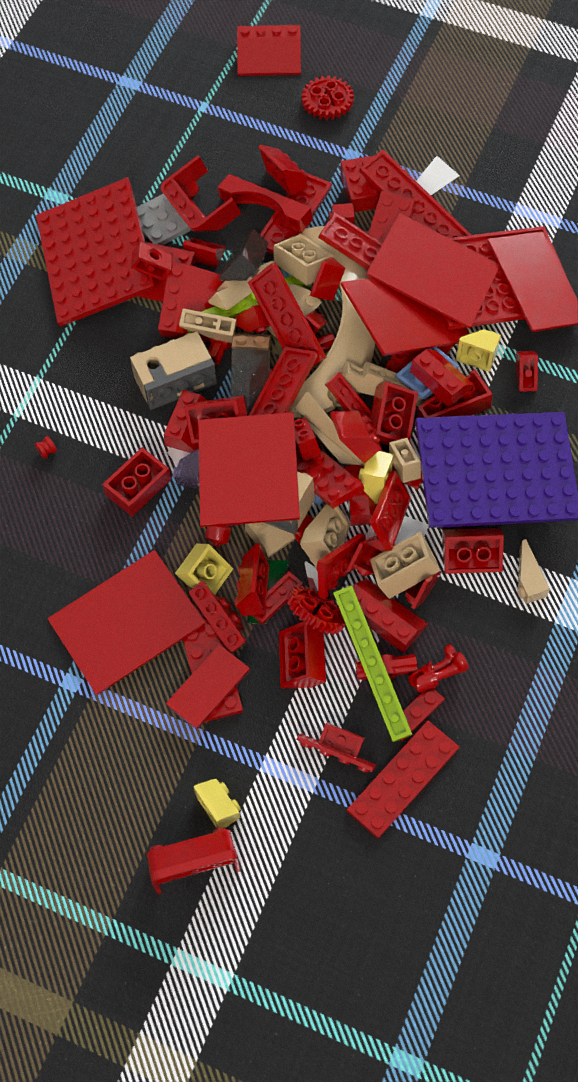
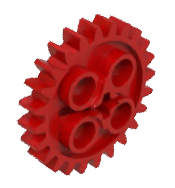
[302,75,354,120]
[286,585,346,635]

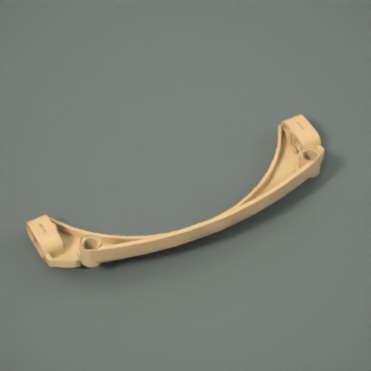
[288,226,375,419]

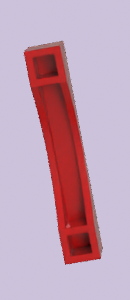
[217,174,313,233]

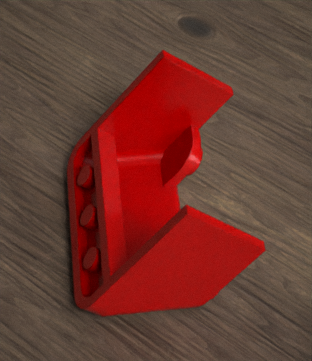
[161,155,242,231]
[347,536,441,609]
[147,827,240,894]

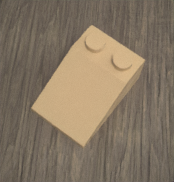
[300,504,350,567]

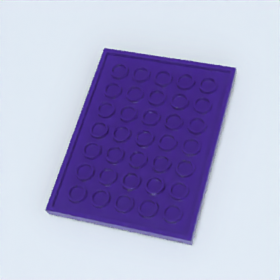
[415,412,578,528]

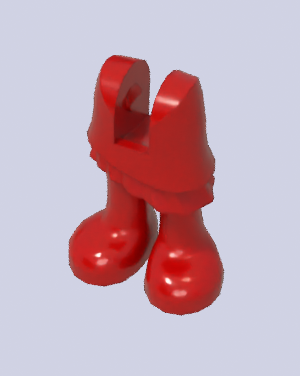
[408,644,469,692]

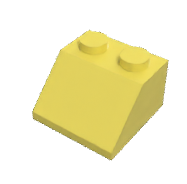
[456,329,501,372]
[359,451,394,504]
[175,543,233,595]
[194,779,241,828]

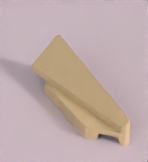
[208,260,274,310]
[342,361,429,406]
[295,391,364,466]

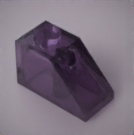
[173,449,199,489]

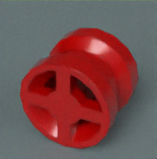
[35,436,57,459]

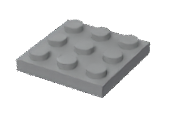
[137,194,191,246]

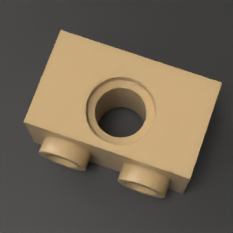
[389,438,421,483]

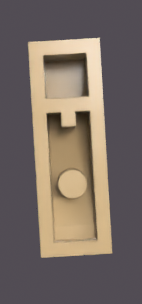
[179,308,236,343]
[517,539,550,604]

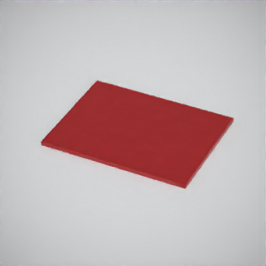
[366,213,500,329]
[340,278,469,356]
[198,412,300,527]
[47,550,206,695]

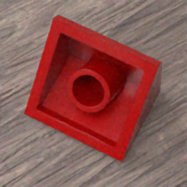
[183,238,226,268]
[309,257,346,301]

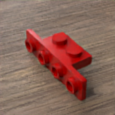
[189,581,246,653]
[296,722,376,773]

